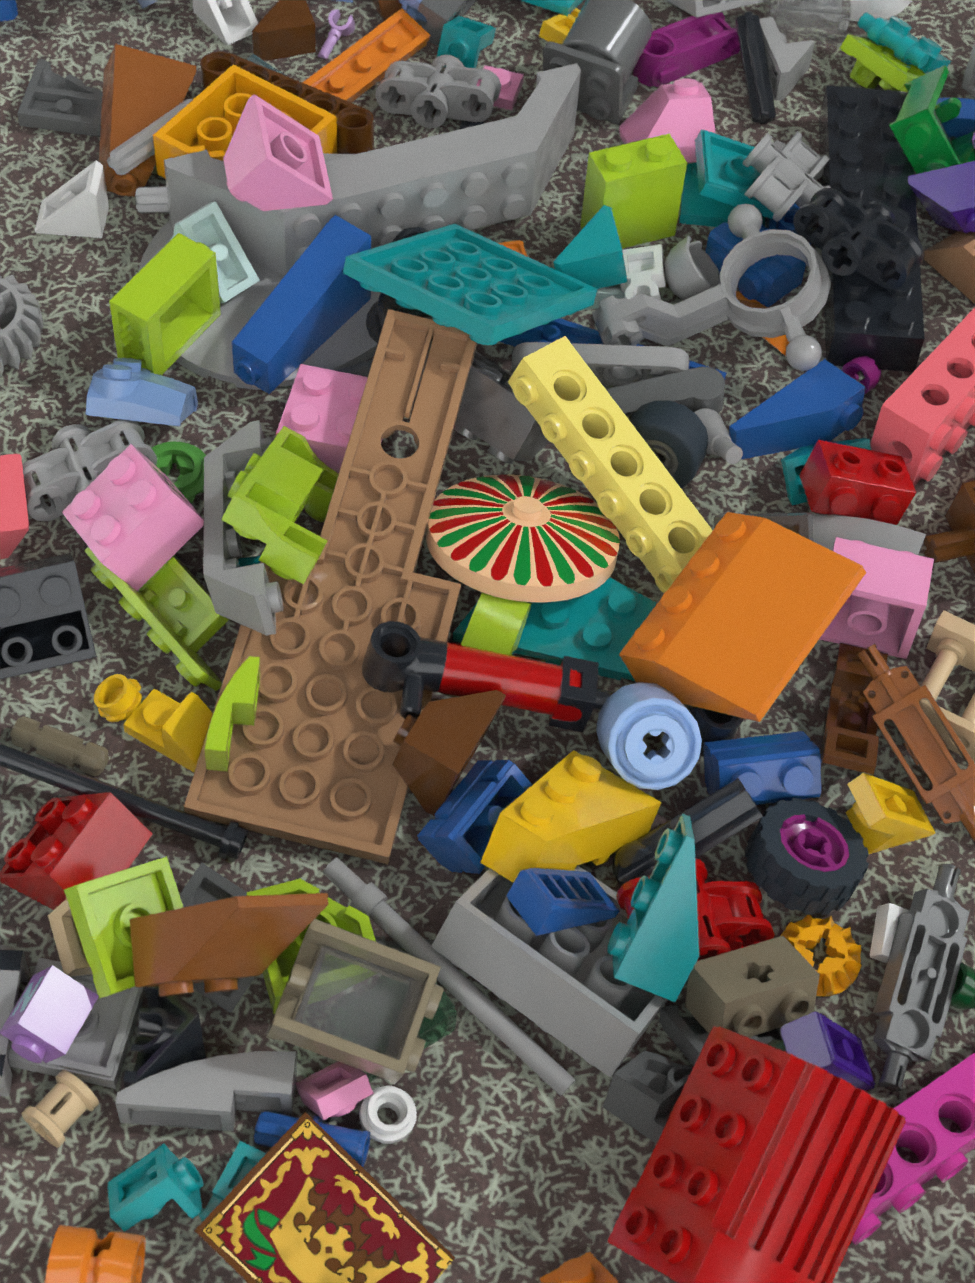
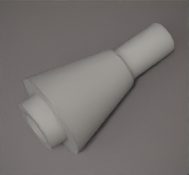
[694,408,743,464]

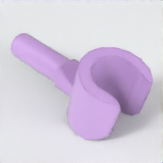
[318,9,355,60]

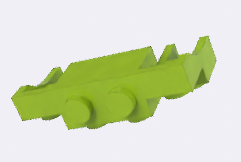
[221,426,339,584]

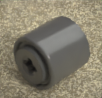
[562,0,652,86]

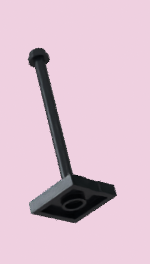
[0,744,249,860]

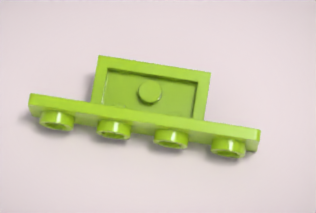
[84,547,229,691]

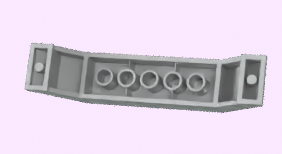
[164,63,581,275]

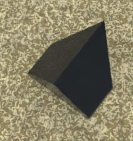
[123,986,206,1088]

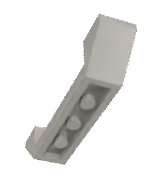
[203,420,283,636]

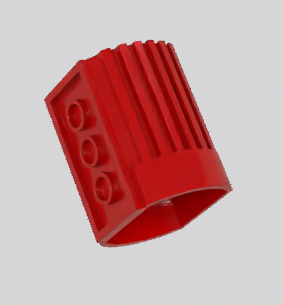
[607,1026,906,1283]

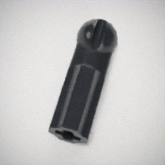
[613,778,763,886]

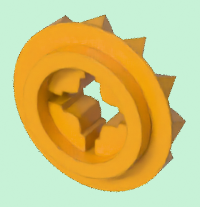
[781,915,862,997]

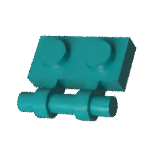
[857,12,951,73]

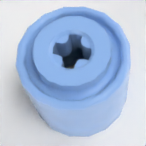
[596,682,702,790]

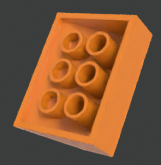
[619,512,866,722]

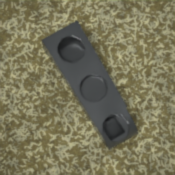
[606,366,725,420]

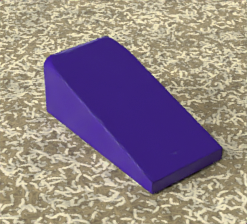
[781,1011,876,1091]

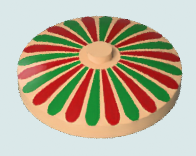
[426,475,620,603]

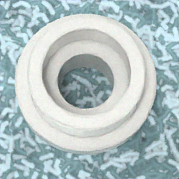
[359,1086,417,1144]

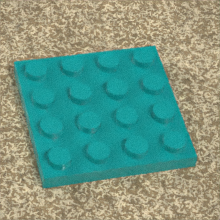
[343,224,597,345]

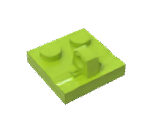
[839,34,927,92]
[64,857,184,999]

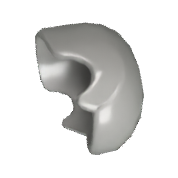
[664,236,721,300]

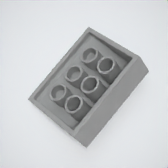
[431,865,668,1078]

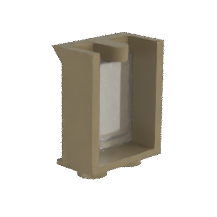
[266,919,444,1085]

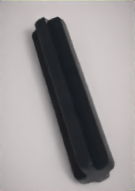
[735,12,776,124]

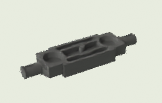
[873,863,970,1092]

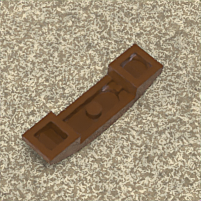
[821,643,888,775]

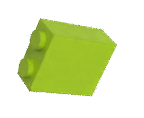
[580,133,687,249]

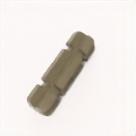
[10,716,109,776]

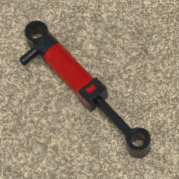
[362,621,744,757]

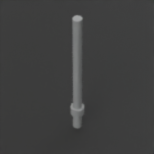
[323,858,576,1096]

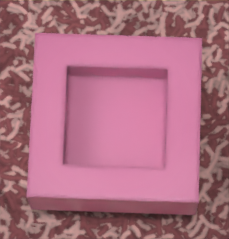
[476,65,524,111]
[295,1061,373,1120]

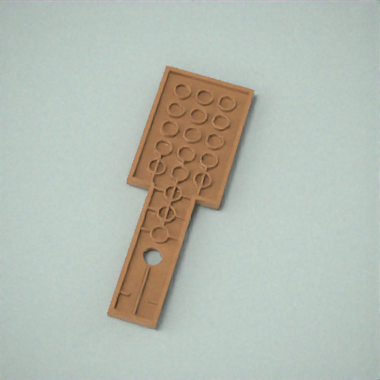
[184,309,477,864]

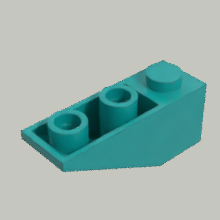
[607,813,699,1002]

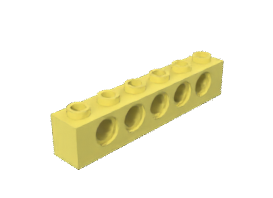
[508,336,713,593]

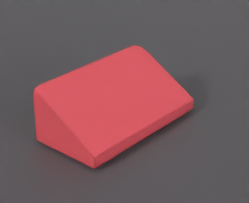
[0,454,29,559]

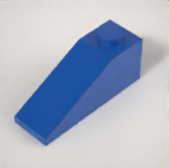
[729,359,865,459]

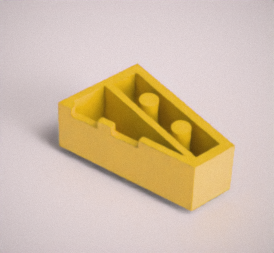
[480,750,662,883]

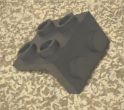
[543,41,638,125]

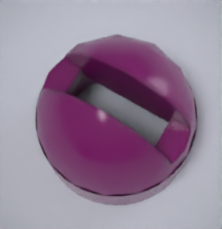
[841,356,881,395]

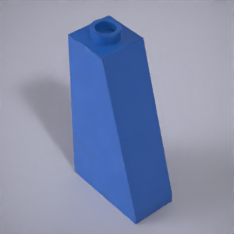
[232,215,371,394]

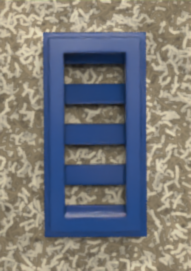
[506,868,620,936]

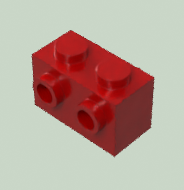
[799,440,916,525]

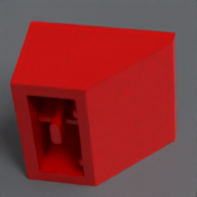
[0,792,153,910]

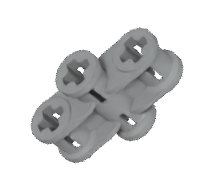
[375,55,501,128]
[742,131,831,222]
[22,419,157,521]

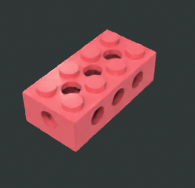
[870,308,975,486]

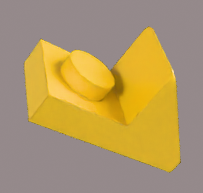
[123,689,213,772]
[846,773,936,854]

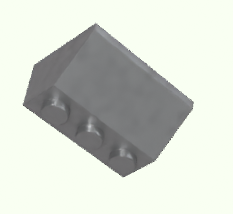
[416,341,550,464]

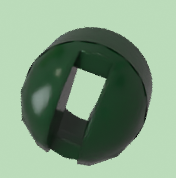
[950,962,975,1010]

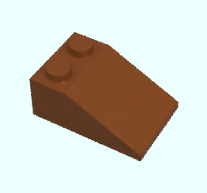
[130,893,328,997]

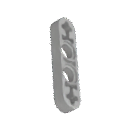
[511,342,689,386]

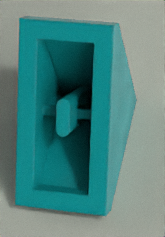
[553,205,628,289]

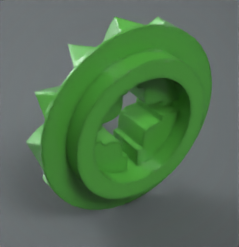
[152,441,206,503]

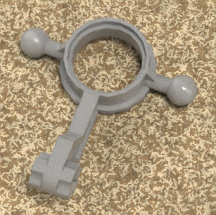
[592,204,831,371]

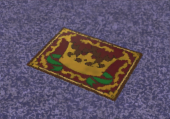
[194,1112,455,1283]

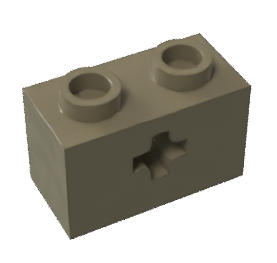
[685,936,820,1038]

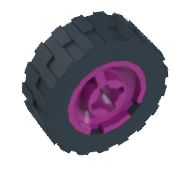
[745,798,869,915]

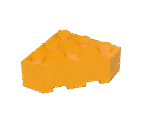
[153,64,337,179]

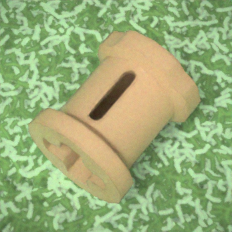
[21,1070,99,1148]

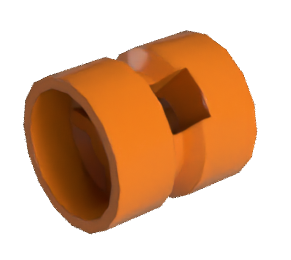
[45,1225,146,1283]

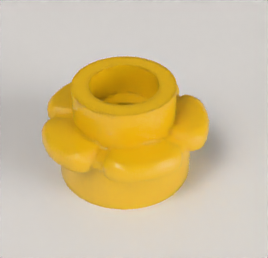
[94,674,142,722]

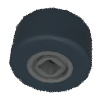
[629,400,708,488]

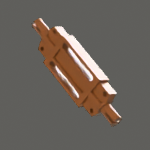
[857,644,975,843]

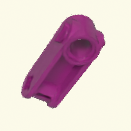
[633,12,740,87]

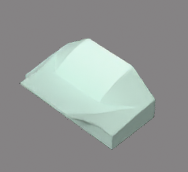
[170,201,260,303]

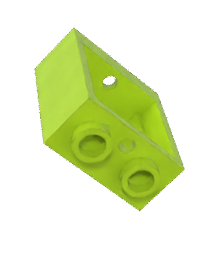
[109,233,221,376]

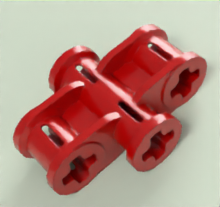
[616,858,774,961]

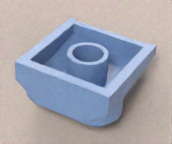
[86,358,198,426]

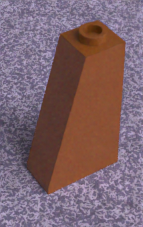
[99,44,196,196]

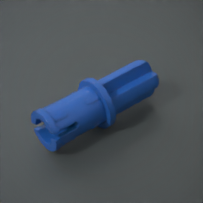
[254,1111,371,1167]

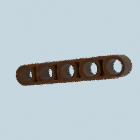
[200,51,374,154]

